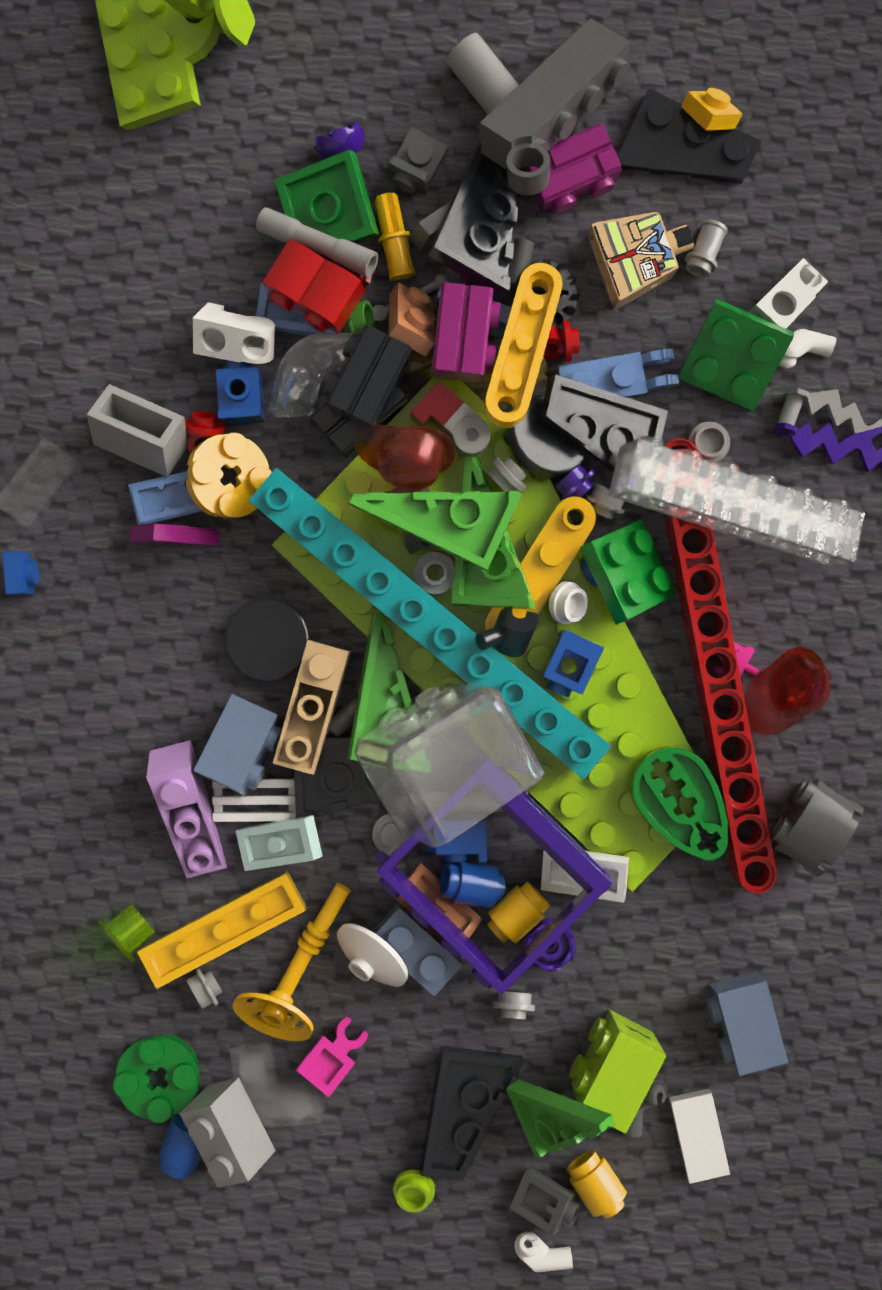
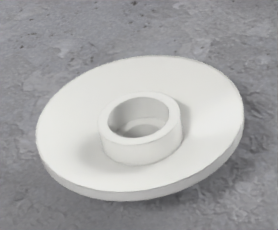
[337,923,408,987]

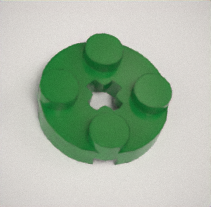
[113,1034,200,1123]

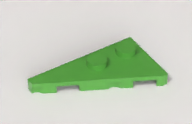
[451,456,535,610]
[348,491,522,570]
[347,612,431,773]
[506,1079,615,1158]

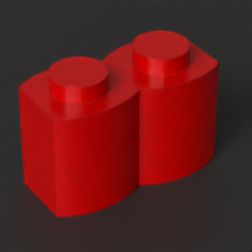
[262,239,366,334]

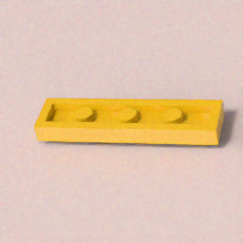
[137,871,307,989]

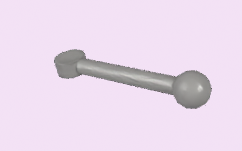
[373,274,450,323]

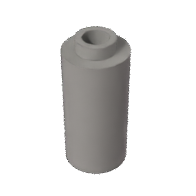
[446,33,519,115]

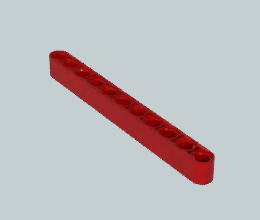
[655,438,777,894]

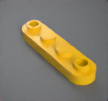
[484,263,563,428]
[484,497,596,631]

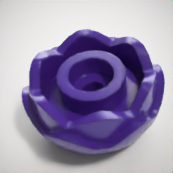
[314,121,365,159]
[523,918,576,972]

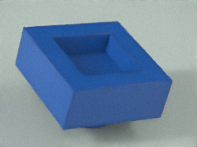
[2,551,39,596]

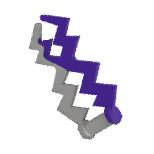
[773,388,882,472]

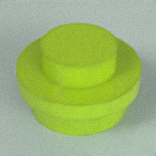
[393,1169,435,1213]

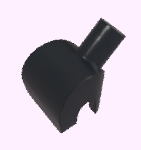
[475,606,538,657]

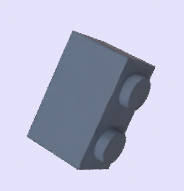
[193,694,283,797]
[372,902,463,997]
[706,971,788,1076]

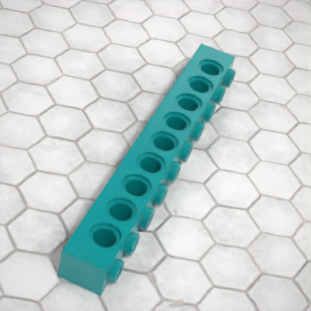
[249,468,611,780]

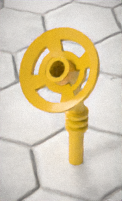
[233,883,351,1042]

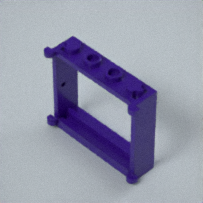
[375,755,613,995]

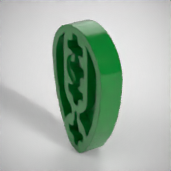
[630,746,728,860]

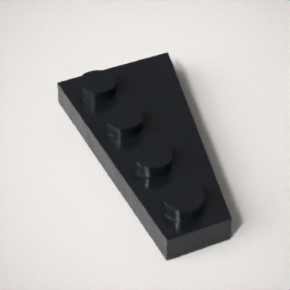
[428,137,522,299]
[294,732,462,818]

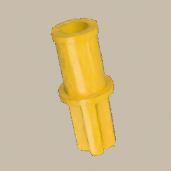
[375,193,416,281]

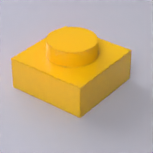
[681,88,742,130]

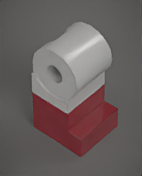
[410,380,490,457]

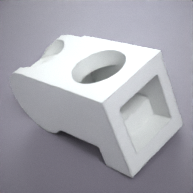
[749,258,828,329]
[193,302,275,364]

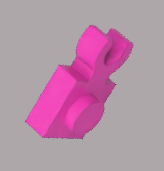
[295,1016,368,1097]

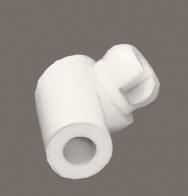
[779,329,836,368]
[514,1231,573,1272]

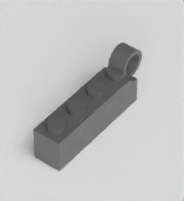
[480,18,630,195]

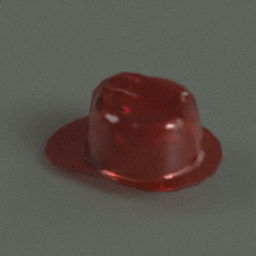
[355,425,455,491]
[744,647,832,735]

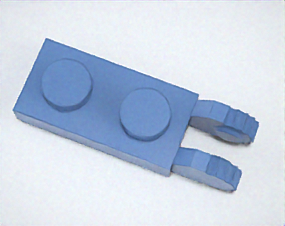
[557,348,679,398]

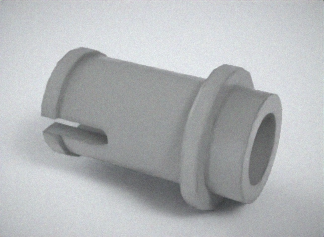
[685,219,728,278]

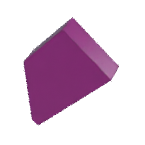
[130,523,219,546]

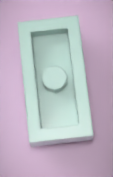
[236,815,323,871]

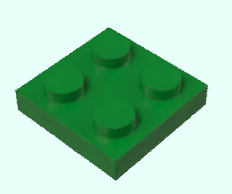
[275,150,379,257]
[678,298,794,411]
[580,519,677,625]

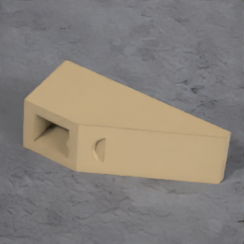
[273,640,352,775]

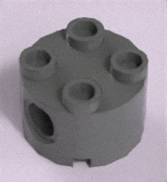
[769,778,864,877]

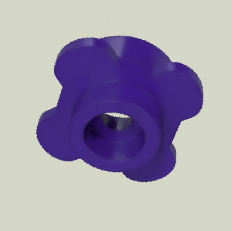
[555,465,595,501]

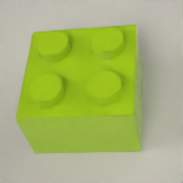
[569,1009,666,1134]

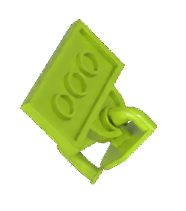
[95,0,255,130]

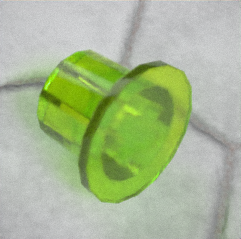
[98,904,155,963]

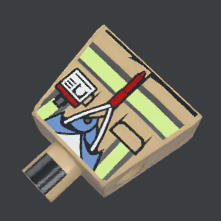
[587,212,694,310]

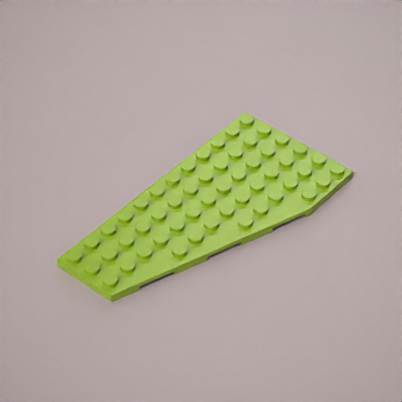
[272,377,697,892]

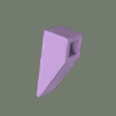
[146,740,227,878]

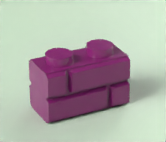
[522,123,622,214]
[432,282,501,383]

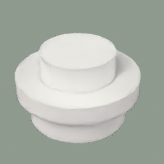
[549,581,588,624]

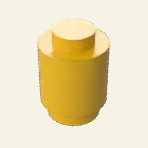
[487,881,550,944]
[567,1149,627,1219]

